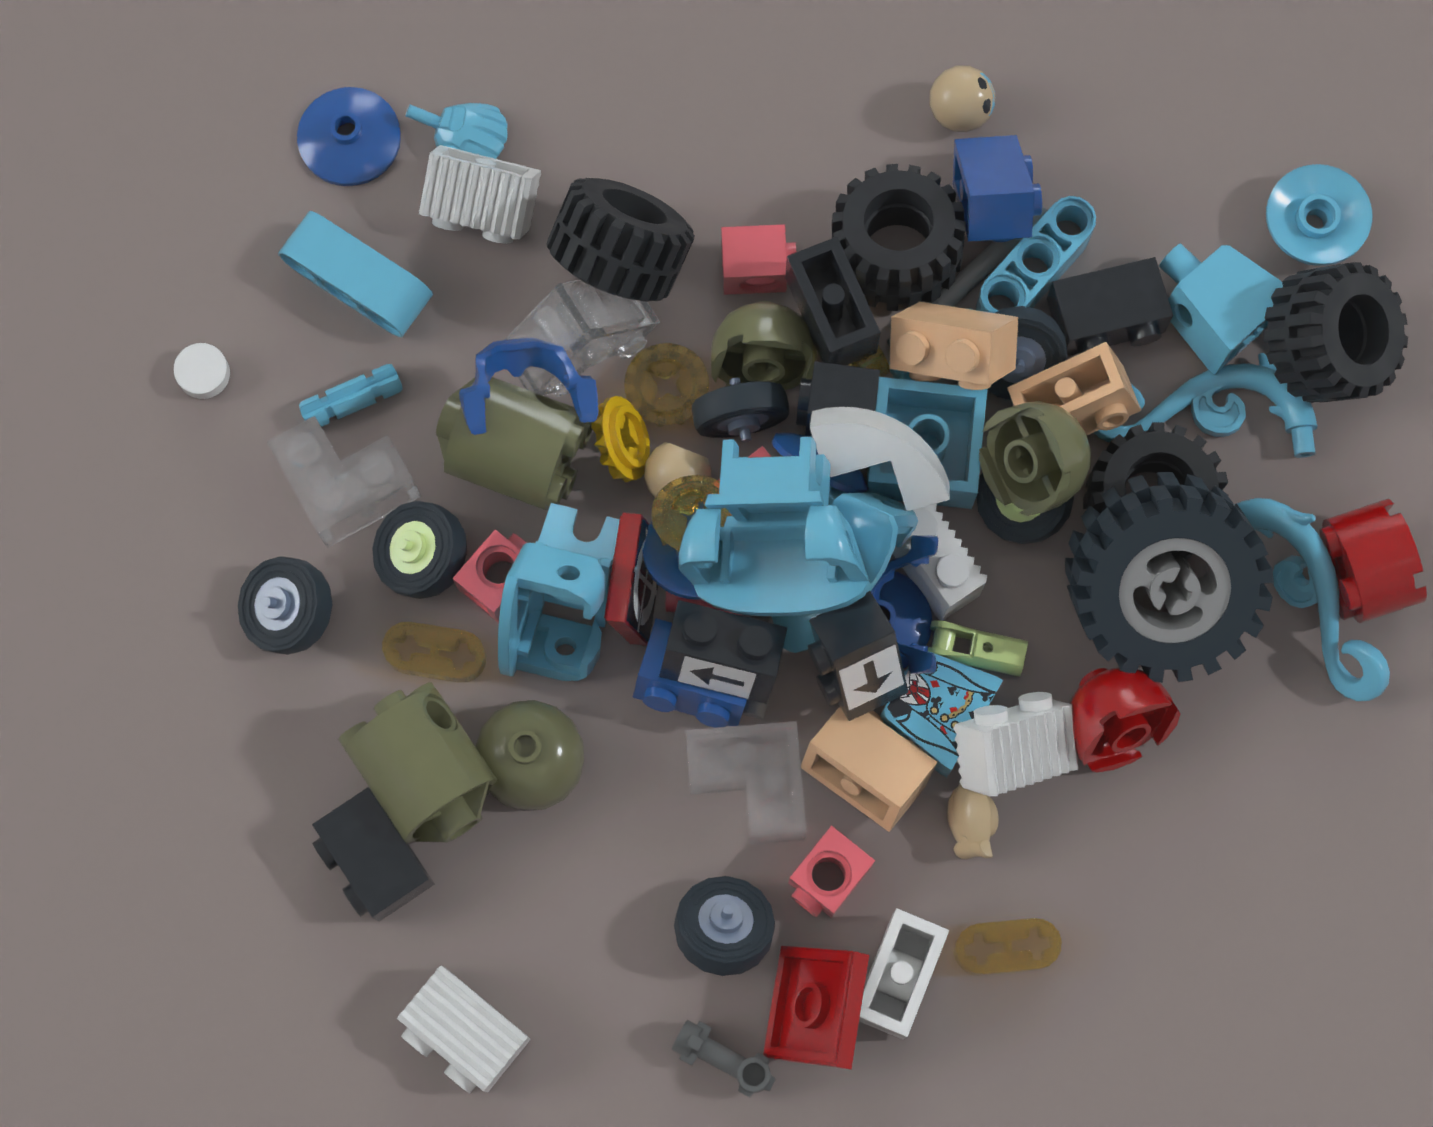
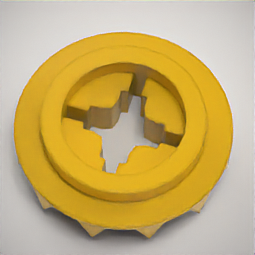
[591,396,650,482]

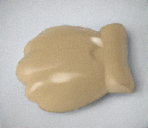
[947,784,999,860]

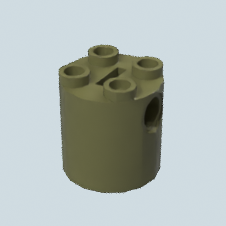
[436,377,593,510]
[338,682,498,844]

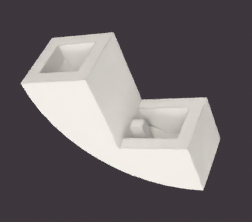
[810,407,950,511]

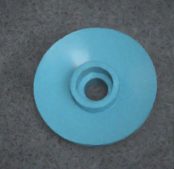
[1266,164,1373,266]

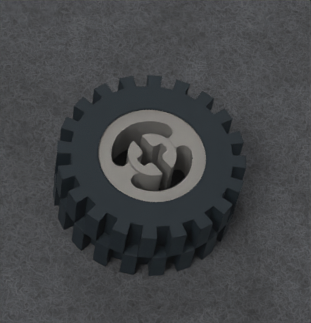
[1065,472,1274,683]

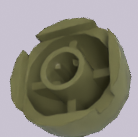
[711,301,817,392]
[979,401,1091,516]
[475,700,584,811]

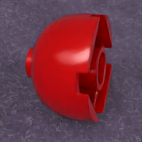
[1069,668,1180,772]

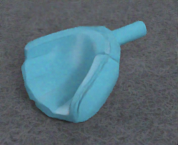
[405,103,508,159]

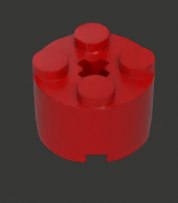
[1319,499,1427,623]

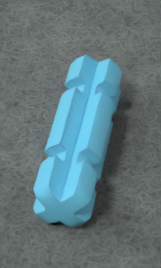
[299,364,403,430]

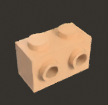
[889,302,1018,390]
[1007,342,1141,436]
[800,707,937,832]

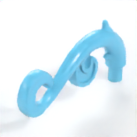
[1094,353,1318,458]
[1234,498,1390,701]

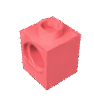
[721,224,797,295]
[452,529,527,623]
[788,825,875,918]

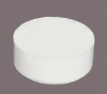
[174,343,230,399]

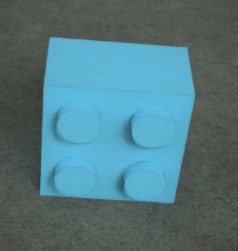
[867,377,988,509]

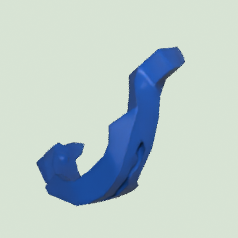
[459,338,599,435]
[871,535,938,674]

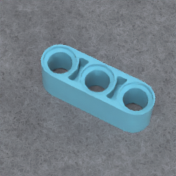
[976,196,1096,313]
[278,211,433,338]

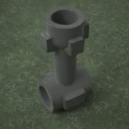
[672,1020,776,1097]

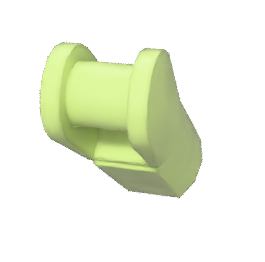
[928,620,1028,677]

